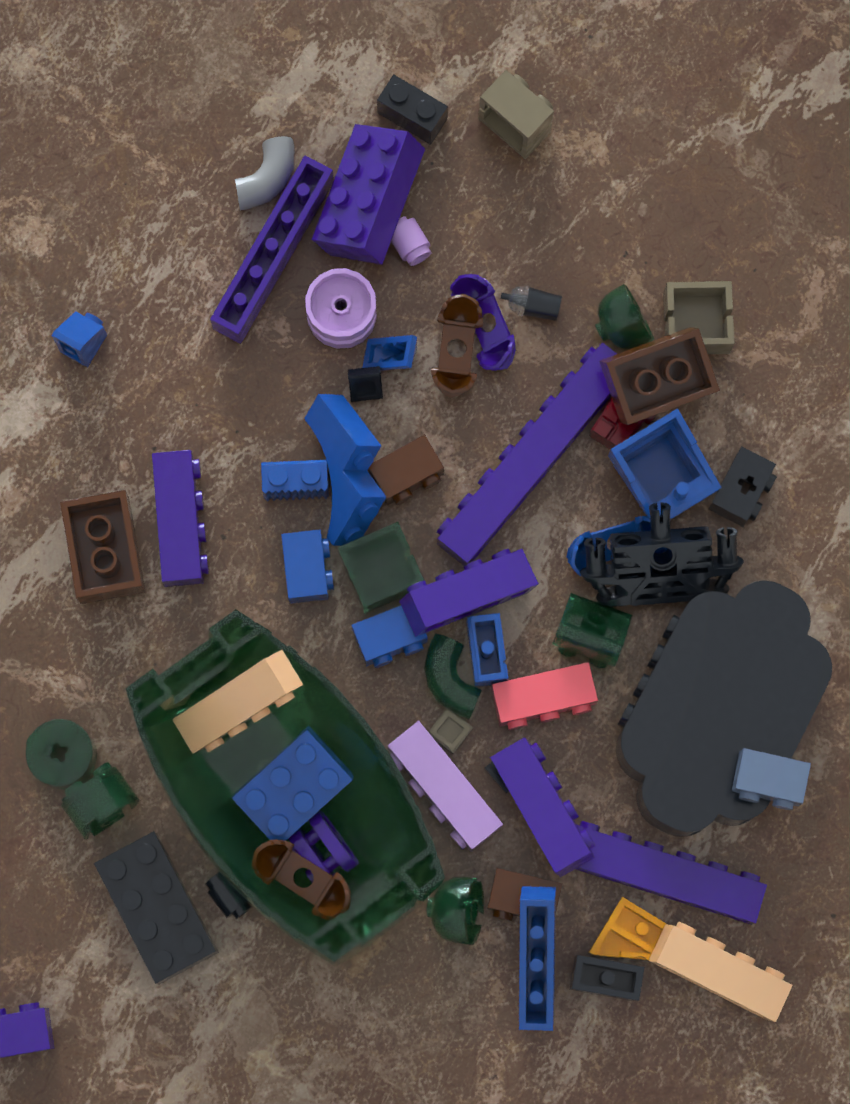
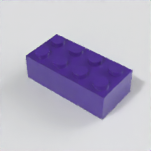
[312,124,425,265]

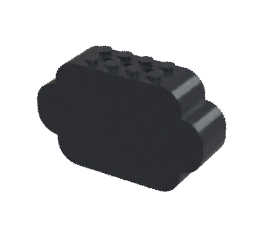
[616,580,832,837]

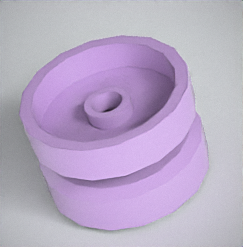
[305,268,377,349]

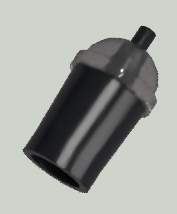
[500,284,562,321]

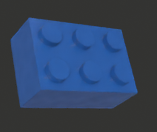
[232,726,354,841]

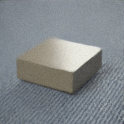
[428,707,473,754]

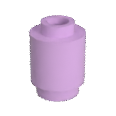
[391,216,432,266]

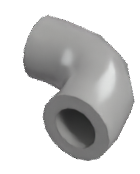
[235,136,295,211]

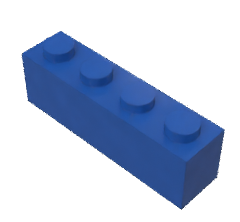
[519,886,556,1031]

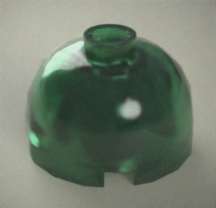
[595,284,654,350]
[426,877,484,945]

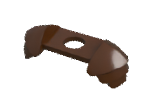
[431,294,483,398]
[252,839,351,920]

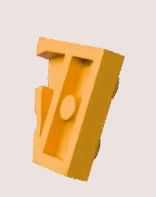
[588,897,666,960]

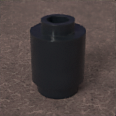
[205,868,253,919]

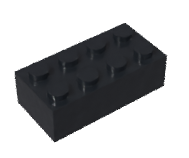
[94,831,219,985]

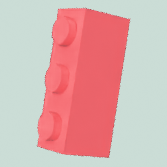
[491,662,598,730]

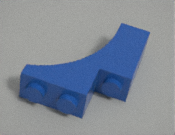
[304,394,386,546]

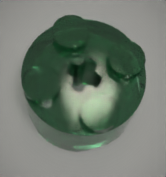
[26,719,97,790]
[61,762,140,839]

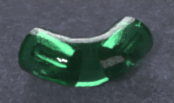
[424,633,482,720]

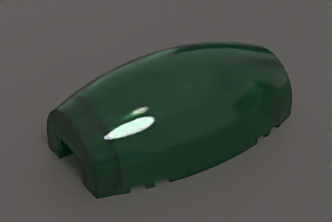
[125,609,445,966]

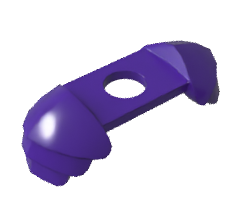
[450,274,516,371]

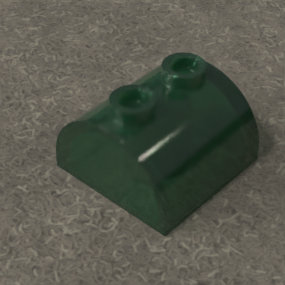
[552,593,633,668]

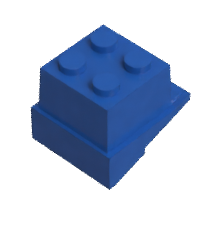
[608,409,722,520]

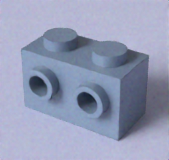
[732,748,811,810]

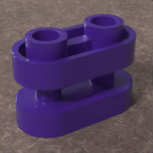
[288,810,359,882]

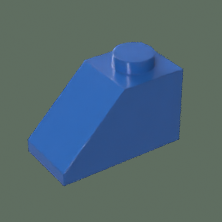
[52,311,107,368]

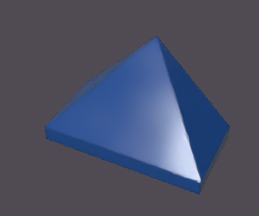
[362,335,417,370]

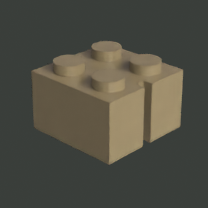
[478,70,554,159]
[663,281,734,354]

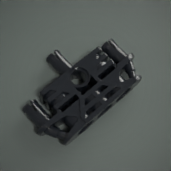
[580,502,744,607]

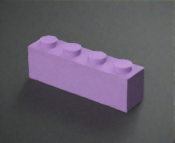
[387,721,503,852]

